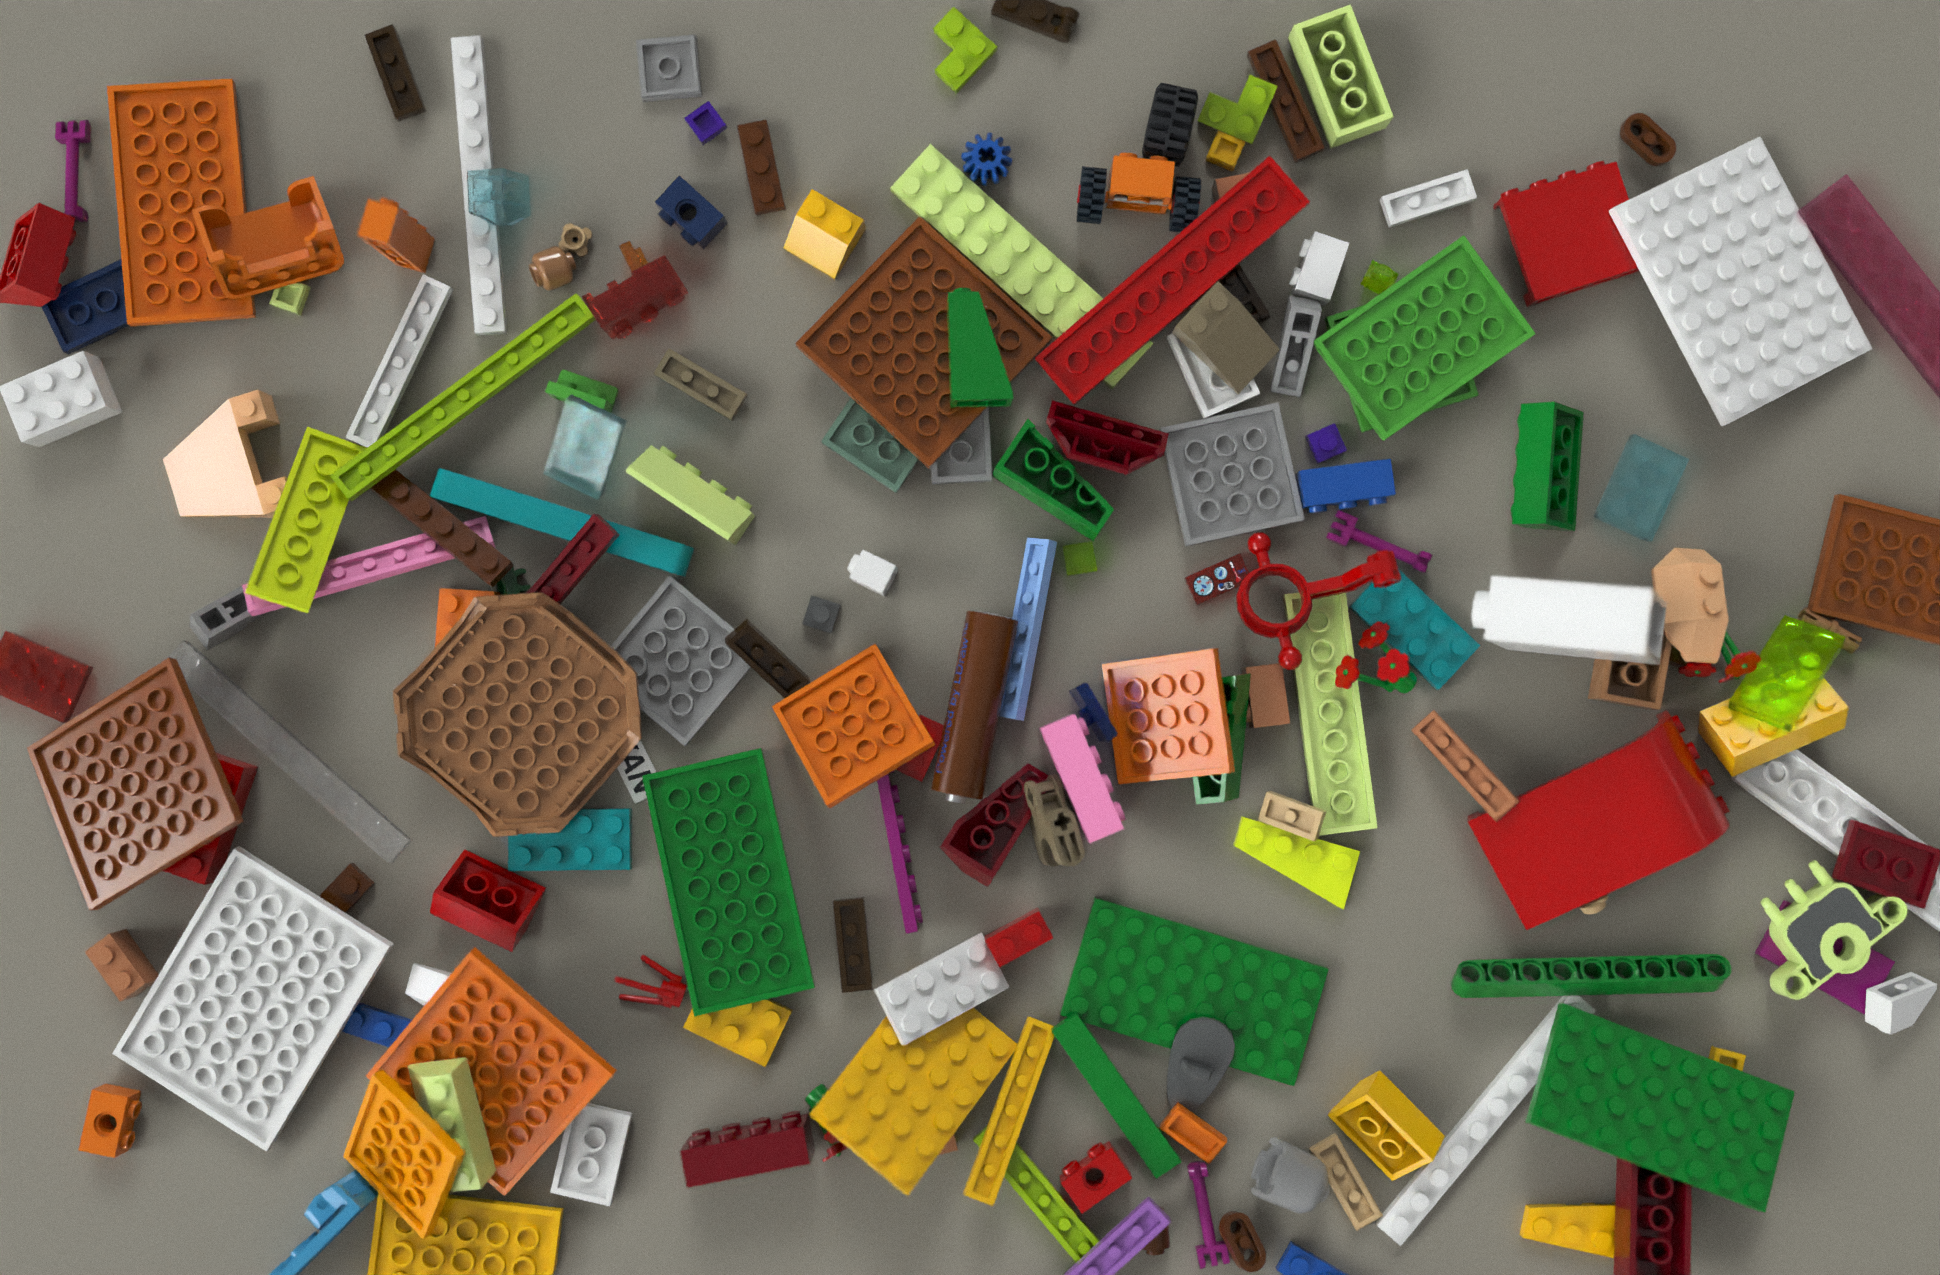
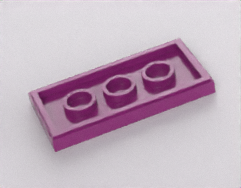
[1755,900,1895,1015]

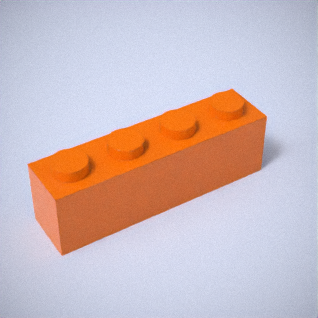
[358,198,435,273]

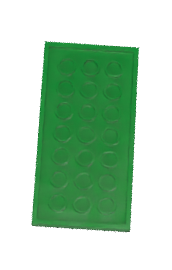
[642,748,816,1016]
[1060,897,1329,1086]
[1525,1003,1795,1212]

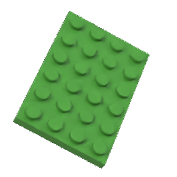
[1313,235,1536,441]

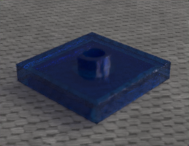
[1069,682,1117,742]

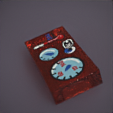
[1184,553,1249,605]

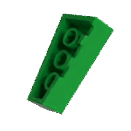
[992,419,1114,542]
[1193,673,1251,804]

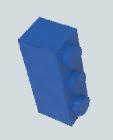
[1295,459,1396,514]

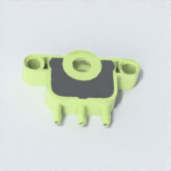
[1760,860,1908,1000]

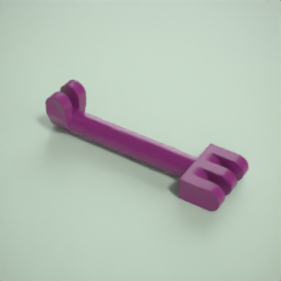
[55,120,91,222]
[1326,510,1433,573]
[1187,1161,1230,1269]

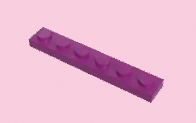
[877,770,923,934]

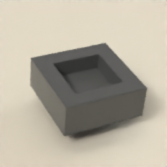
[802,595,841,634]

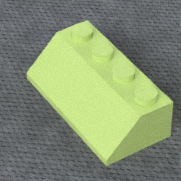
[625,445,755,546]
[408,1057,496,1192]

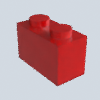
[985,907,1053,968]

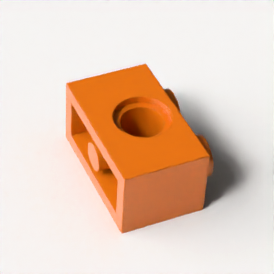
[78,1084,142,1158]

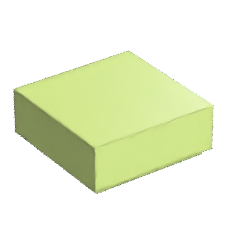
[269,282,311,315]

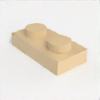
[1258,791,1327,841]

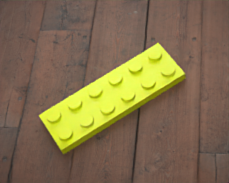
[245,426,366,613]

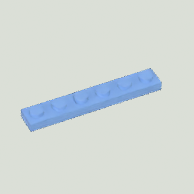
[999,537,1057,721]

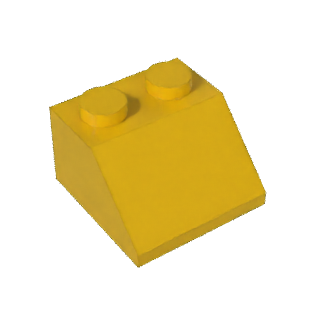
[784,189,866,279]

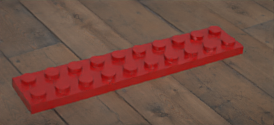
[1034,156,1310,405]

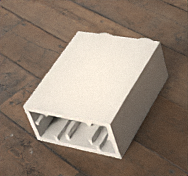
[1472,576,1667,665]

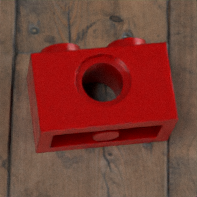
[1059,1141,1132,1214]

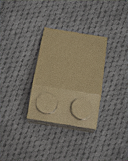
[1172,281,1280,394]

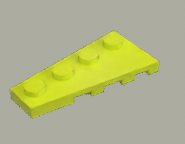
[1233,817,1360,910]

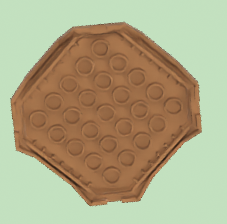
[393,592,642,837]

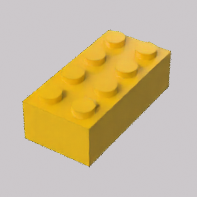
[1698,663,1849,777]

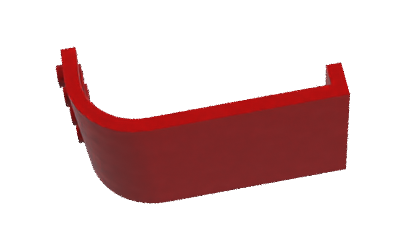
[1467,710,1730,931]

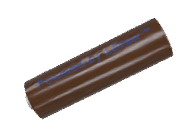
[931,611,1018,804]

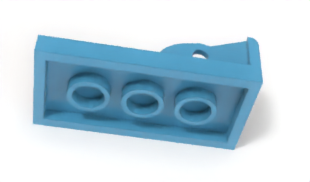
[269,1170,378,1275]

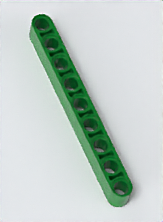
[1451,954,1732,998]

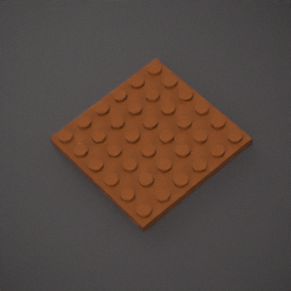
[795,216,1052,469]
[27,658,244,910]

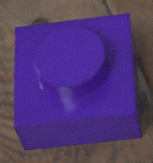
[684,101,727,145]
[1305,423,1347,464]

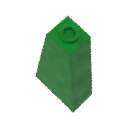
[947,288,1013,407]

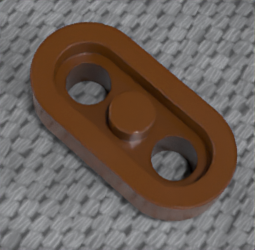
[1620,113,1676,166]
[1219,1211,1266,1272]

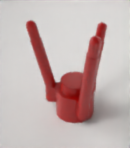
[614,955,687,1009]

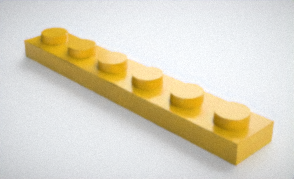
[963,1016,1055,1206]

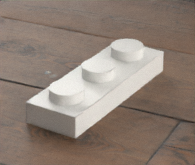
[1379,169,1477,228]

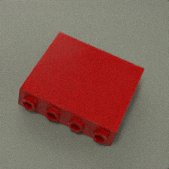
[1493,161,1639,307]

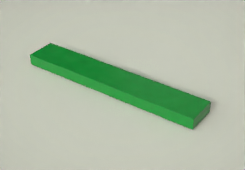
[1051,1011,1181,1179]

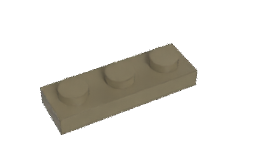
[653,348,748,421]

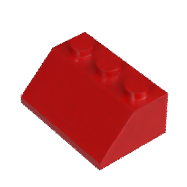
[0,203,76,307]
[430,849,546,952]

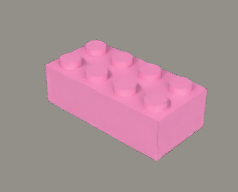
[1039,714,1126,843]

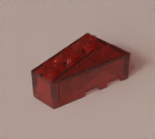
[582,255,688,340]

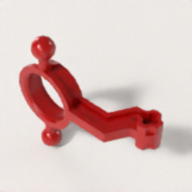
[1236,532,1401,670]

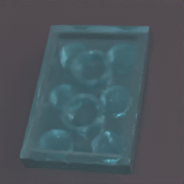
[543,394,627,500]
[1593,434,1689,542]

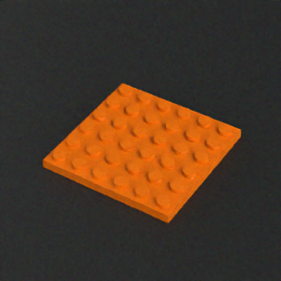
[366,947,617,1197]

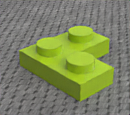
[933,6,997,94]
[1197,74,1278,144]

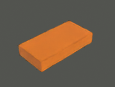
[1159,1102,1227,1164]

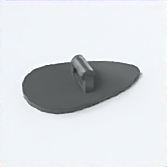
[1167,1017,1235,1112]

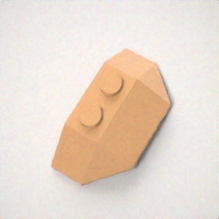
[1651,548,1729,664]

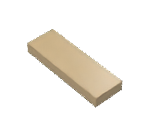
[1309,1133,1383,1231]

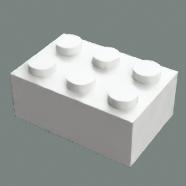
[0,351,122,447]

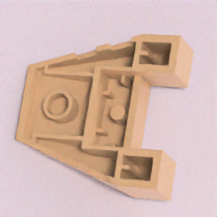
[163,390,288,518]

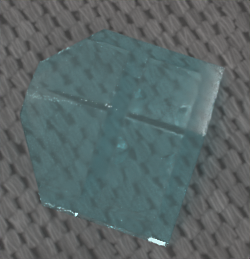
[467,168,530,226]

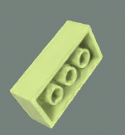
[1288,4,1394,149]

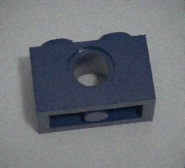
[655,175,728,249]

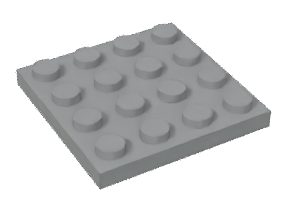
[1159,402,1305,547]
[611,575,751,746]

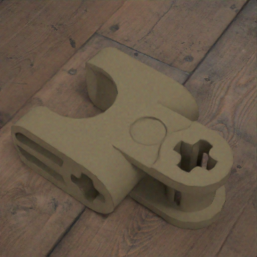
[1024,774,1085,866]

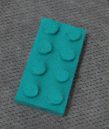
[1349,570,1481,690]
[508,808,632,871]

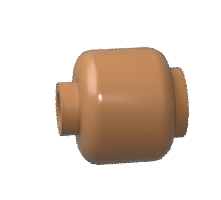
[528,246,576,291]

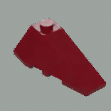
[940,763,1049,887]

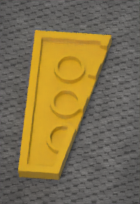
[1519,1202,1615,1258]

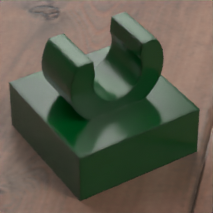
[496,567,531,595]

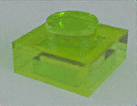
[1360,260,1399,294]
[1062,541,1097,576]

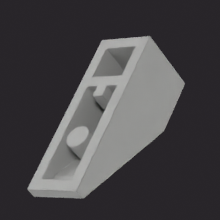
[1270,295,1322,397]
[189,583,263,650]

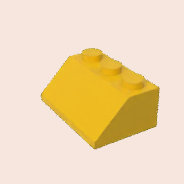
[1328,1070,1445,1181]

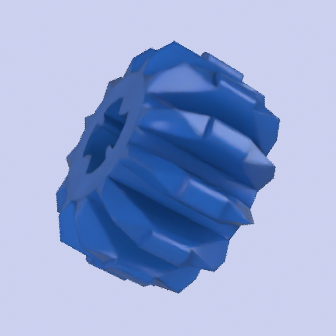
[961,132,1012,186]

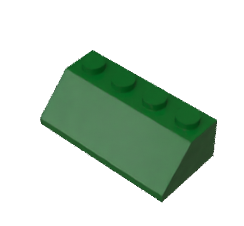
[1511,402,1584,531]

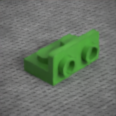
[545,370,619,417]

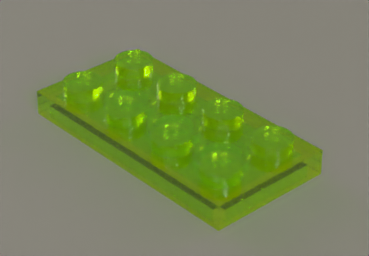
[1729,615,1846,732]

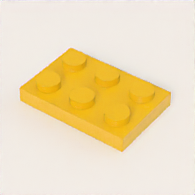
[683,999,793,1067]

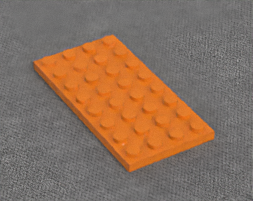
[107,79,256,327]

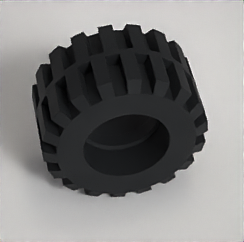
[1142,82,1198,167]

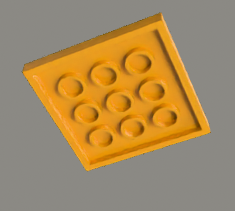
[343,1069,465,1239]

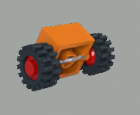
[1076,153,1201,232]

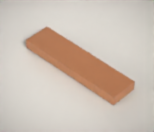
[1411,710,1520,822]

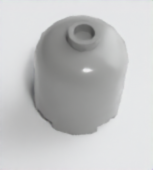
[1251,1137,1330,1213]

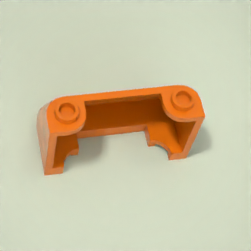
[191,176,344,299]

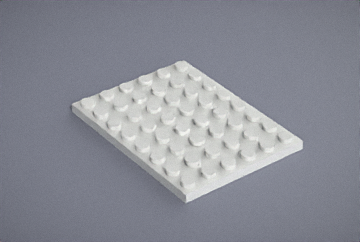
[1608,137,1873,427]
[112,846,394,1152]

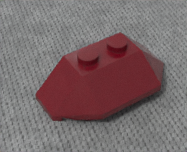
[1046,400,1169,475]

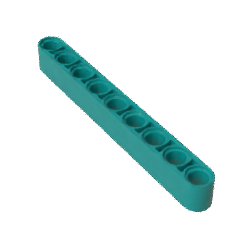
[429,468,695,577]

